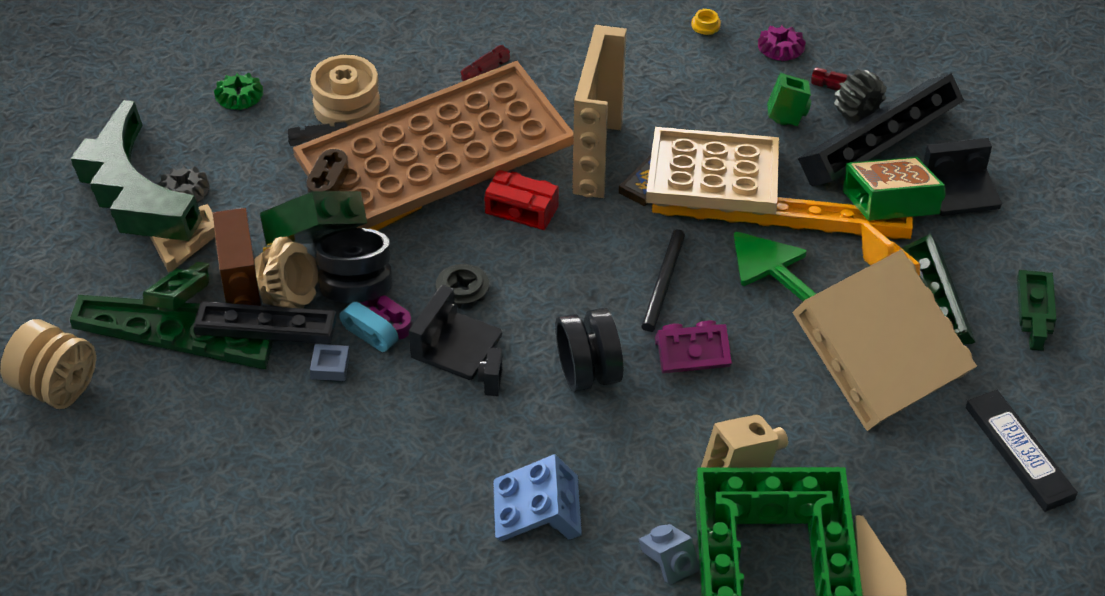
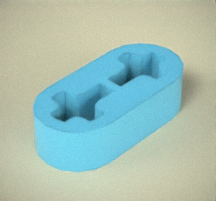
[339,302,399,352]

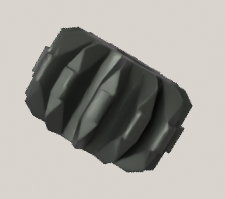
[834,69,887,123]

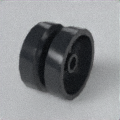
[315,228,392,303]
[555,308,624,392]

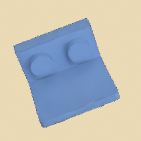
[494,454,582,541]

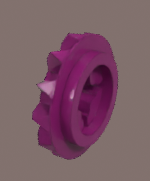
[758,24,806,61]

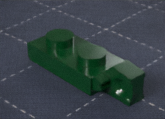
[143,262,210,312]
[1017,270,1057,351]

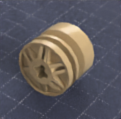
[0,319,96,409]

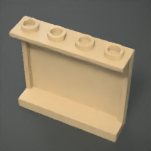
[573,25,627,198]
[792,249,977,431]

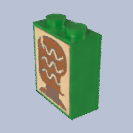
[843,157,946,221]

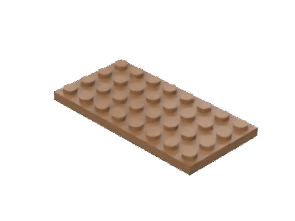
[293,61,574,229]

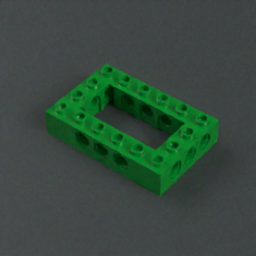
[695,467,863,596]

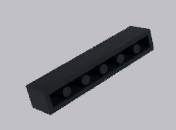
[798,73,964,186]

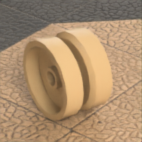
[310,55,380,126]

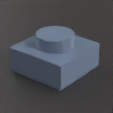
[310,344,350,381]

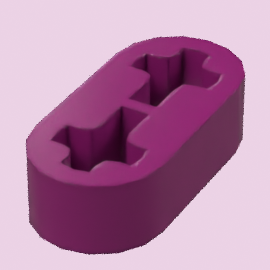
[358,295,412,340]

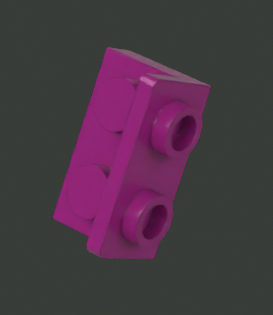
[655,320,732,374]

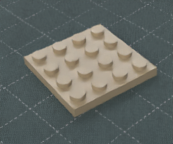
[646,127,779,215]

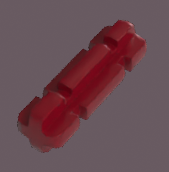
[460,45,510,81]
[811,67,847,91]

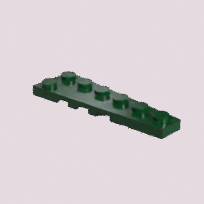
[70,294,274,369]

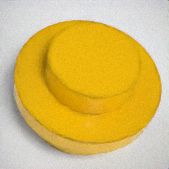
[692,9,721,35]

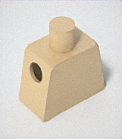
[701,415,788,468]

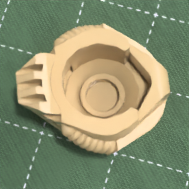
[254,236,318,309]

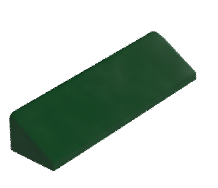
[902,234,976,345]

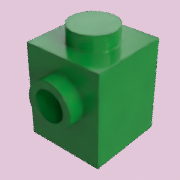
[767,73,811,126]

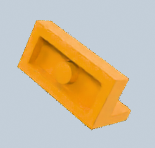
[861,223,920,276]

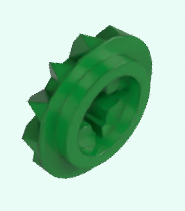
[214,72,263,110]

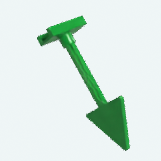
[734,232,816,301]

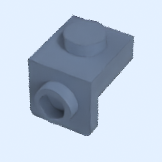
[638,524,700,585]

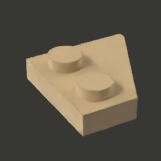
[150,204,215,272]

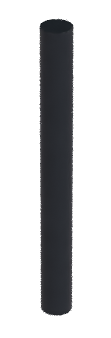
[641,229,685,332]

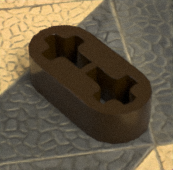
[306,149,349,193]

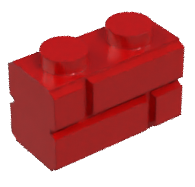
[484,170,559,230]

